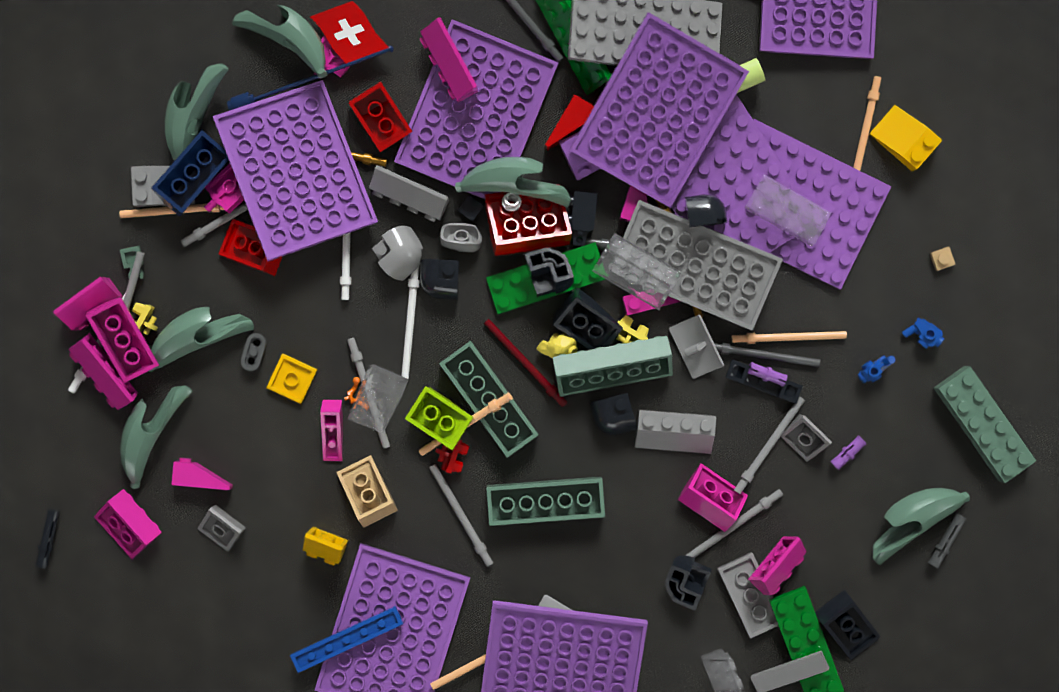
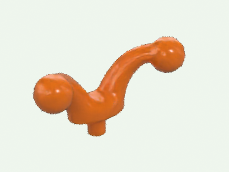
[344,377,369,411]

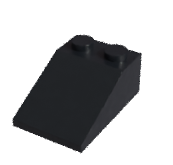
[553,287,623,350]
[815,590,881,660]

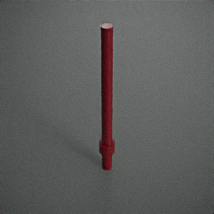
[484,319,567,407]

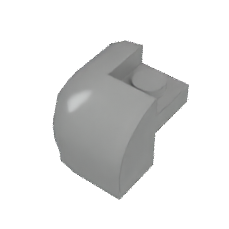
[372,226,423,281]

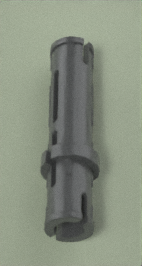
[928,513,967,569]

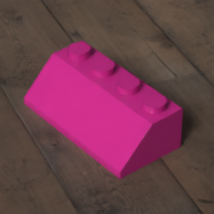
[419,17,478,103]
[85,297,159,383]
[68,333,138,410]

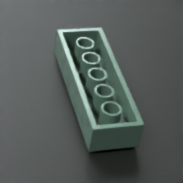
[553,336,673,396]
[439,341,539,457]
[934,366,1036,483]
[487,477,605,526]

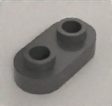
[241,333,267,371]

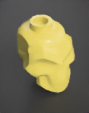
[536,333,578,359]

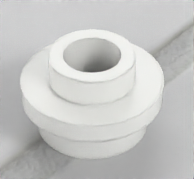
[502,193,521,211]

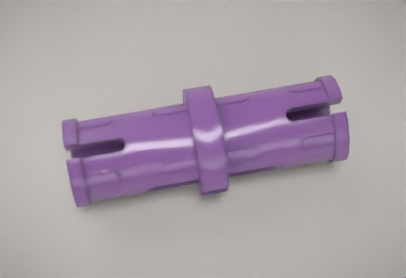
[748,362,787,386]
[830,436,867,470]

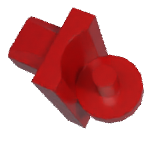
[435,440,469,473]

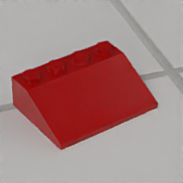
[484,184,572,256]

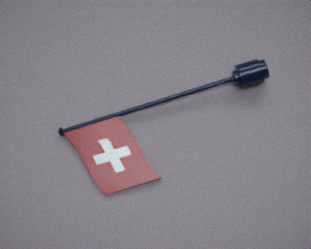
[227,1,394,111]

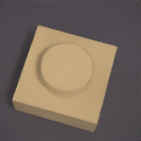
[929,246,955,271]

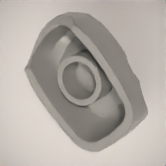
[440,223,482,252]

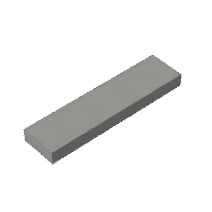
[750,651,829,692]

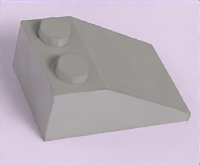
[131,166,195,207]

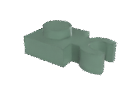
[120,245,144,279]

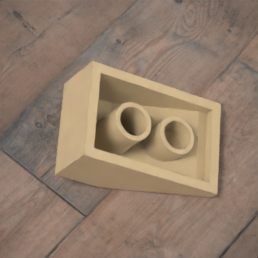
[337,455,398,528]

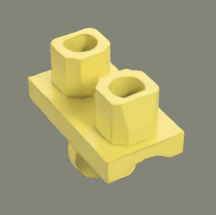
[132,302,158,335]
[616,315,649,344]

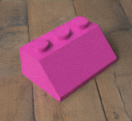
[53,277,123,331]
[678,464,748,532]
[94,489,162,559]
[748,536,806,596]

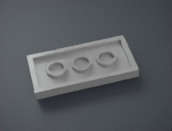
[717,552,778,638]

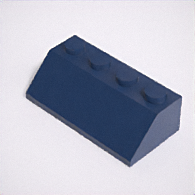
[151,130,229,216]

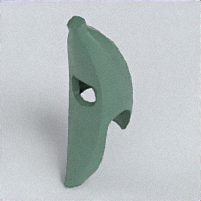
[232,5,327,78]
[165,63,229,161]
[455,157,571,208]
[149,307,254,372]
[120,385,193,489]
[873,488,970,565]

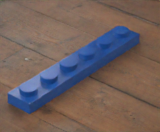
[290,606,404,673]

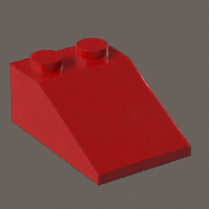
[348,81,413,152]
[544,95,594,151]
[218,219,283,276]

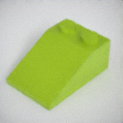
[405,386,474,450]

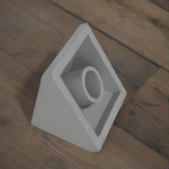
[781,414,832,462]
[197,505,246,552]

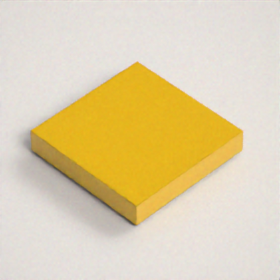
[266,353,318,404]

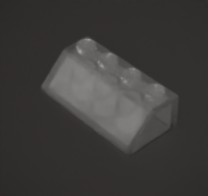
[744,174,831,246]
[592,233,682,310]

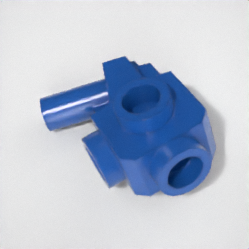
[902,317,945,349]
[857,355,895,383]

